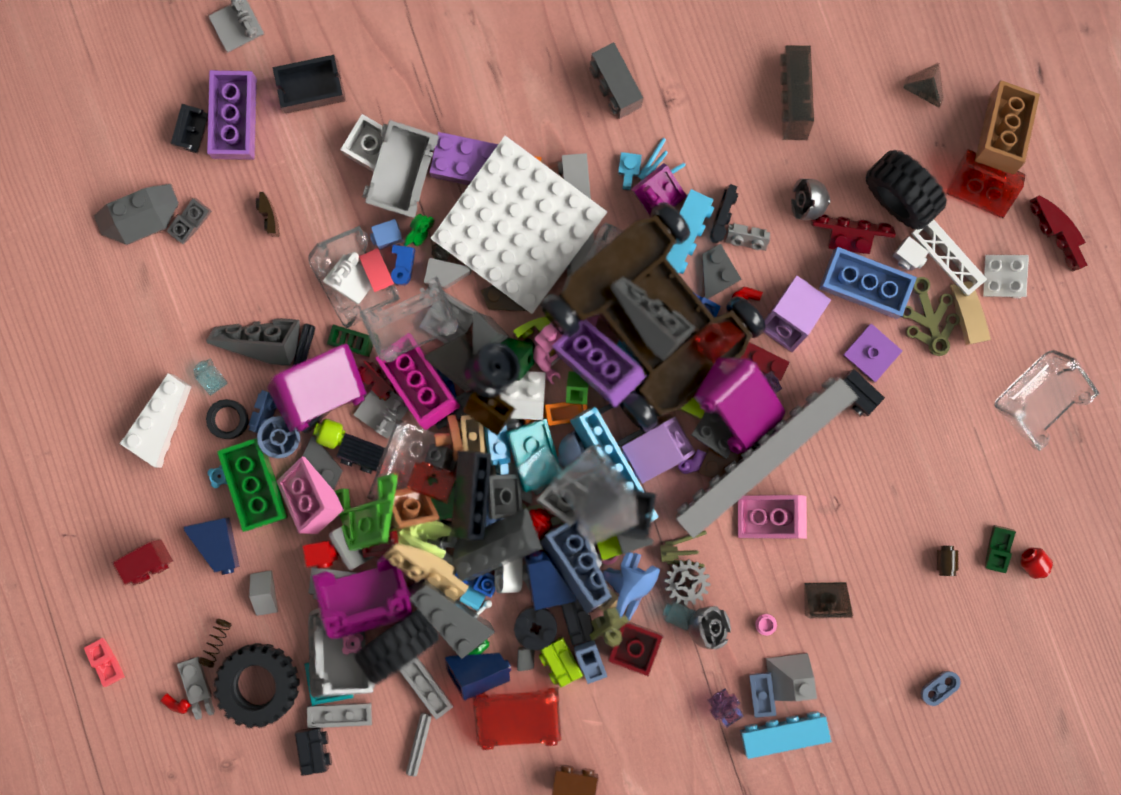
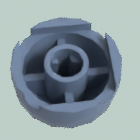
[257,416,300,459]
[558,430,596,473]

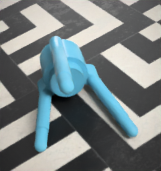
[638,138,686,180]

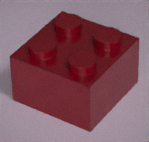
[112,539,173,586]
[607,622,663,677]

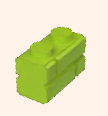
[539,636,583,688]

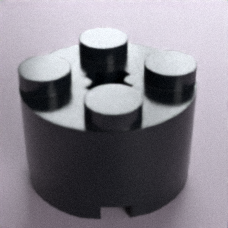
[514,605,557,650]

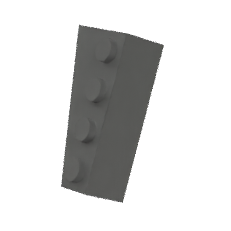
[407,578,495,659]

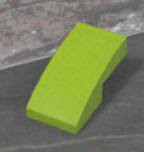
[592,530,623,561]

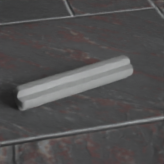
[406,713,432,776]

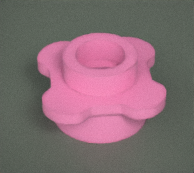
[342,633,364,655]

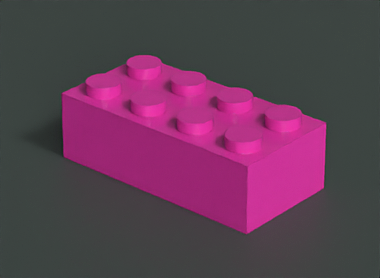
[376,334,460,430]

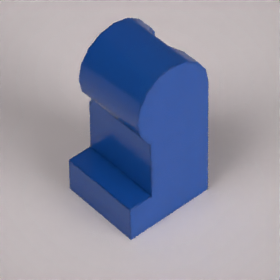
[391,245,415,286]

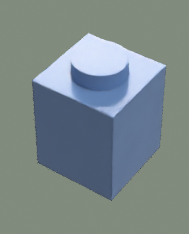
[370,219,404,250]

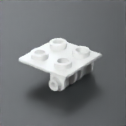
[323,252,372,305]
[983,255,1029,299]

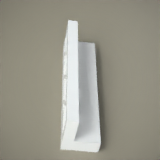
[911,220,987,296]

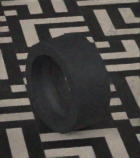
[206,399,249,439]

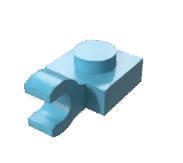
[618,152,642,190]

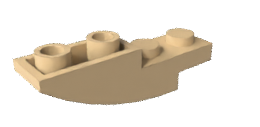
[384,544,469,601]

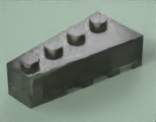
[780,45,814,140]

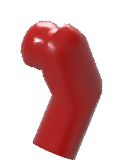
[160,693,191,714]

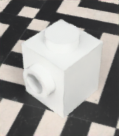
[892,236,929,271]

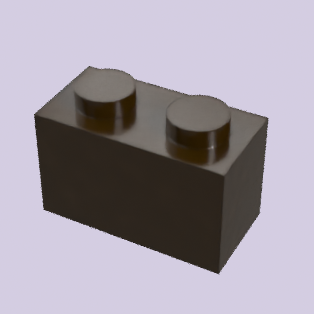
[463,392,516,436]

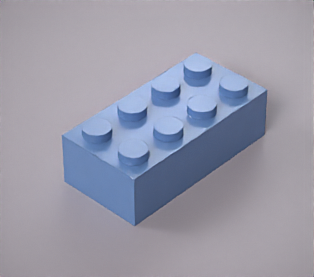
[819,247,917,319]

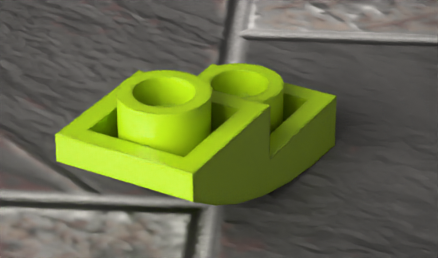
[513,317,550,339]

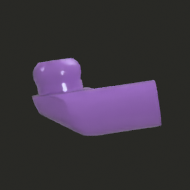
[678,449,707,474]

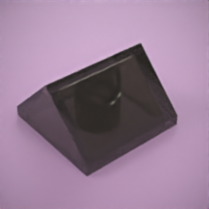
[804,582,853,618]

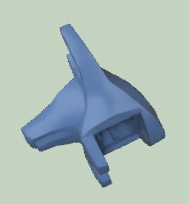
[603,552,660,621]

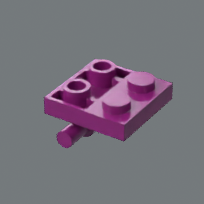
[631,163,687,218]

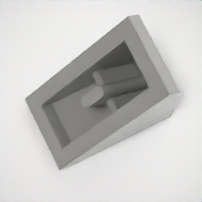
[249,570,278,616]

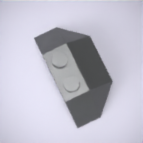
[94,184,179,245]

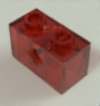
[407,461,456,504]

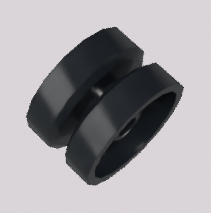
[464,342,521,398]

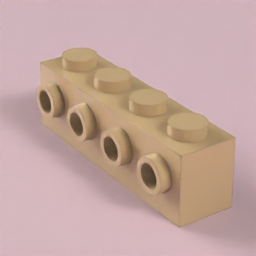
[458,415,486,453]

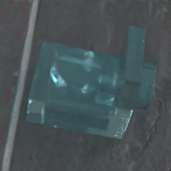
[662,600,696,631]

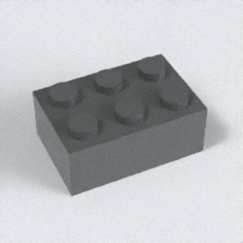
[589,42,643,119]

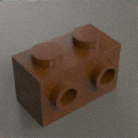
[552,765,598,795]

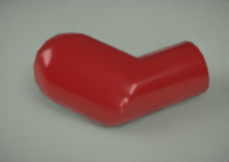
[732,287,763,302]

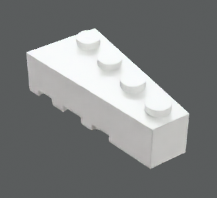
[120,374,191,468]

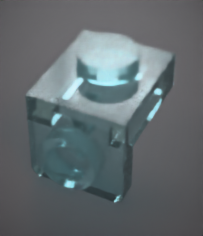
[193,359,227,396]

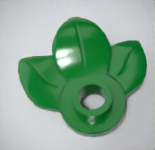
[404,214,435,246]

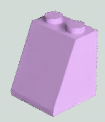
[764,276,831,352]
[622,416,696,484]

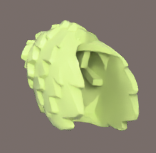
[390,521,451,559]

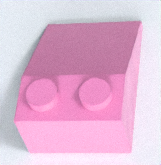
[276,457,343,534]
[738,495,807,539]

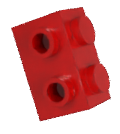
[303,540,340,569]

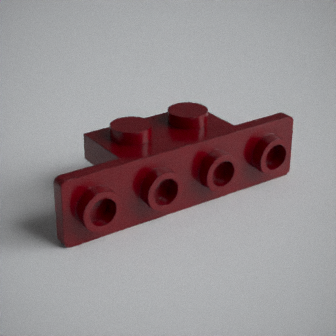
[811,214,896,254]

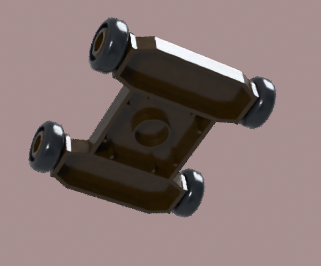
[541,202,766,432]

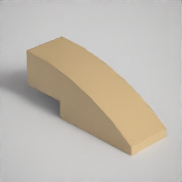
[950,281,991,345]

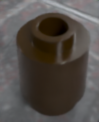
[937,546,959,576]

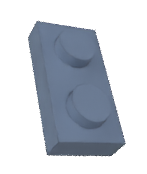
[750,672,776,718]

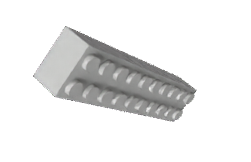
[676,377,858,539]

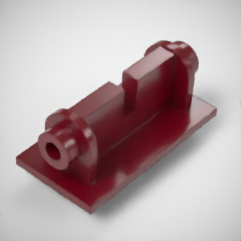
[358,360,397,401]

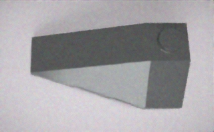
[611,277,696,360]
[206,318,300,366]

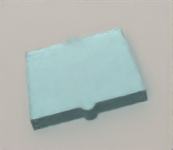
[516,445,565,495]

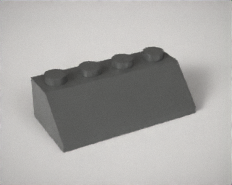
[452,508,542,581]

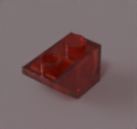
[695,321,745,364]

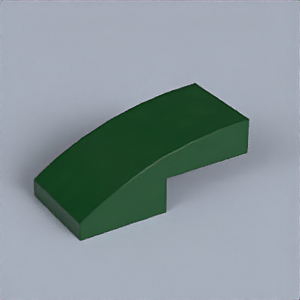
[985,525,1016,573]

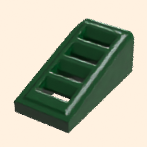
[327,324,375,357]

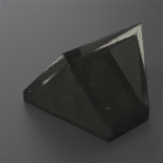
[903,63,944,108]

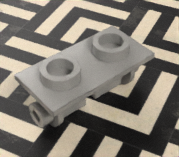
[725,223,770,251]

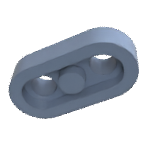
[921,671,961,706]

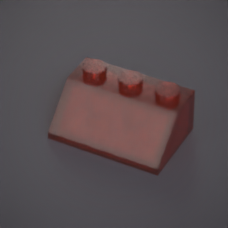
[946,149,1025,219]

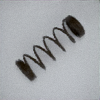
[198,619,232,668]

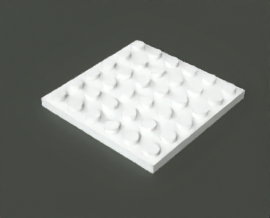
[430,136,607,314]

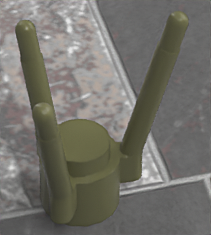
[660,531,707,567]

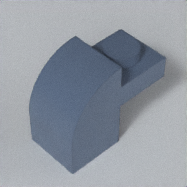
[574,640,608,684]

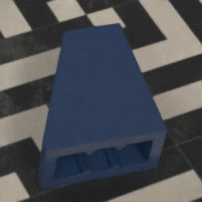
[184,517,240,575]
[524,551,577,610]
[445,653,512,701]

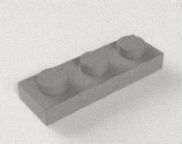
[399,657,454,720]
[307,703,372,728]

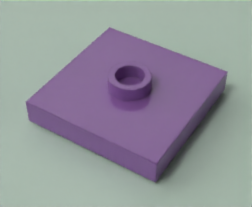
[843,324,902,383]

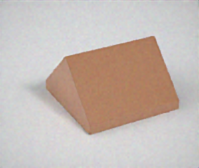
[390,485,439,529]

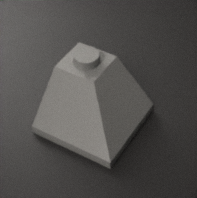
[537,472,589,527]
[766,653,817,701]

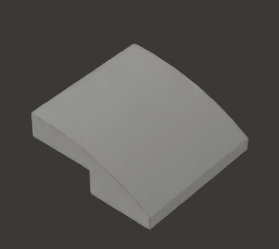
[420,291,479,350]

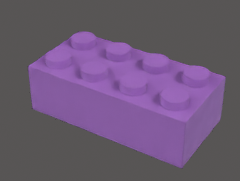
[207,70,257,160]
[430,132,498,185]
[552,319,646,407]

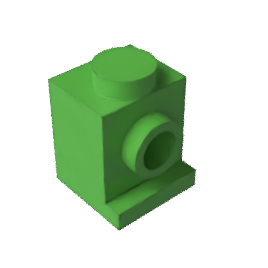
[566,371,589,405]

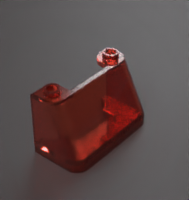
[473,687,562,750]

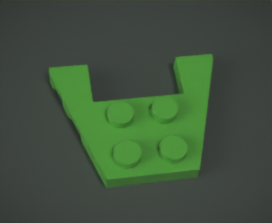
[335,474,397,551]

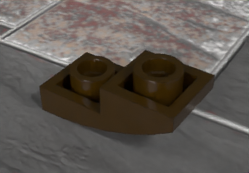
[256,192,280,237]

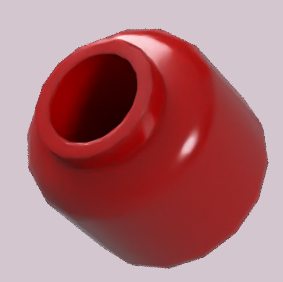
[528,508,552,540]
[1020,547,1053,579]

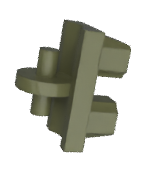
[590,607,629,647]

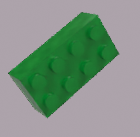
[217,438,288,532]

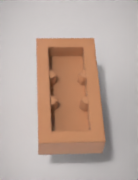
[434,414,463,461]

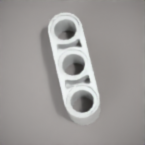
[495,557,523,593]

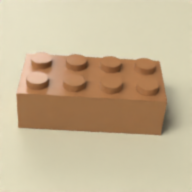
[975,80,1040,175]

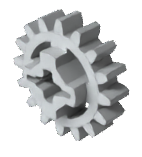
[664,559,711,606]

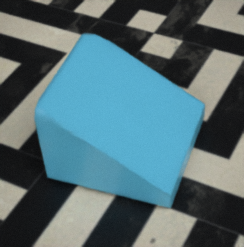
[460,585,486,610]

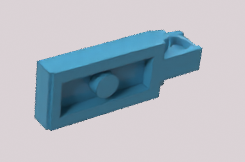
[484,425,511,475]

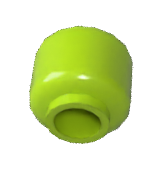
[313,419,346,449]

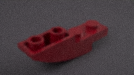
[1030,195,1088,272]

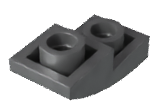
[167,198,212,244]

